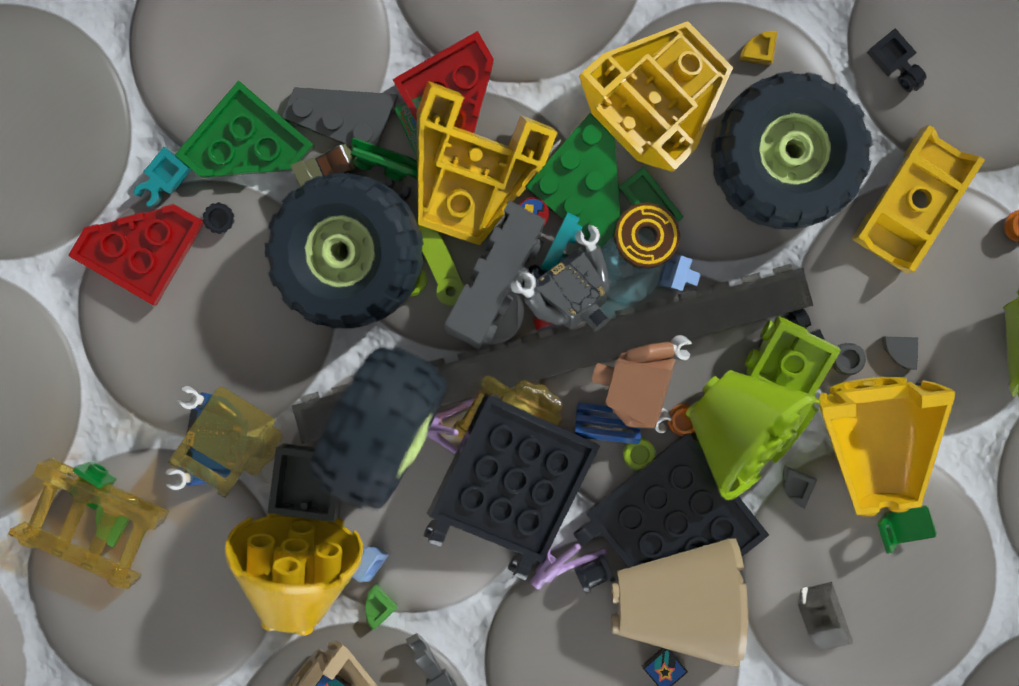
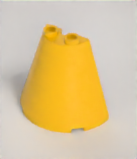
[819,377,955,517]

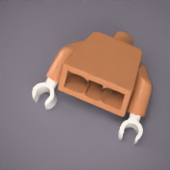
[592,335,692,434]

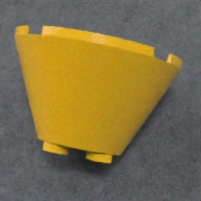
[225,513,363,635]

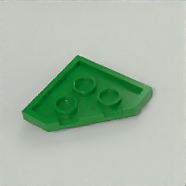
[175,80,315,178]
[526,113,620,249]

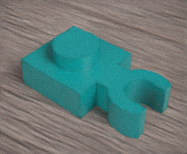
[133,147,192,208]

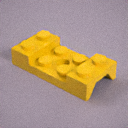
[851,125,985,273]

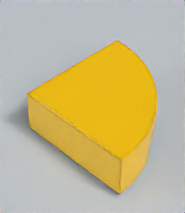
[738,31,778,66]

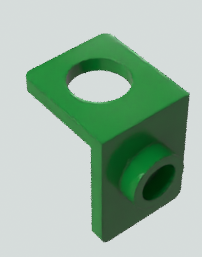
[69,462,117,510]
[877,505,937,554]

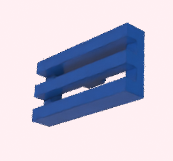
[574,403,641,444]

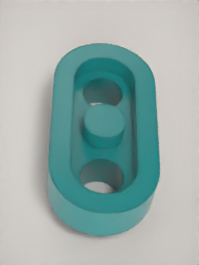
[540,212,583,273]

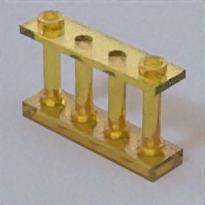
[8,458,169,589]

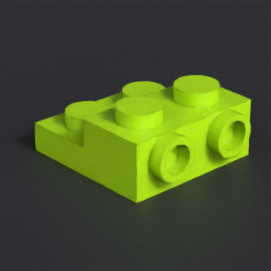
[744,315,841,396]

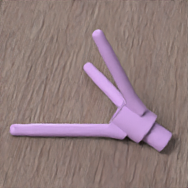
[427,395,483,454]
[530,544,608,589]

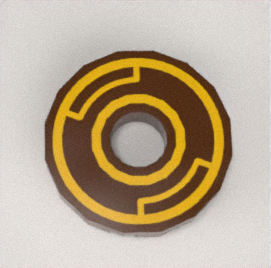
[613,202,680,269]

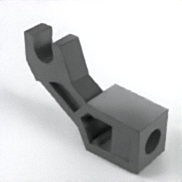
[406,633,457,686]

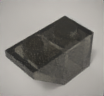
[798,582,853,651]

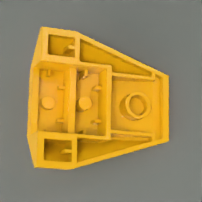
[579,21,733,172]

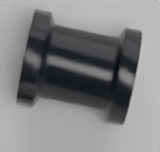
[574,554,616,595]

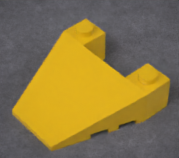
[417,81,558,245]

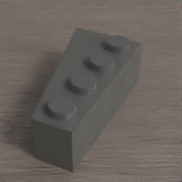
[444,200,545,350]

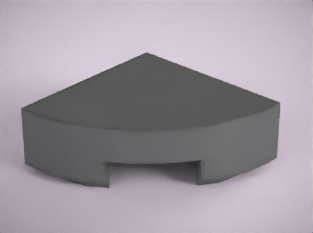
[882,336,918,370]
[782,466,817,509]

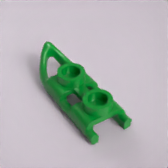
[350,138,417,181]

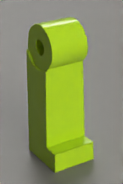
[416,220,465,306]

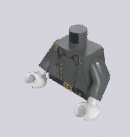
[511,225,610,332]

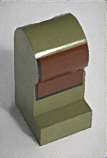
[290,144,360,187]

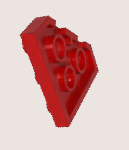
[392,31,494,134]
[68,204,204,306]

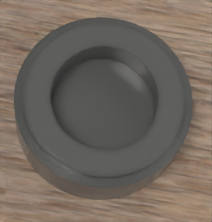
[832,343,866,375]

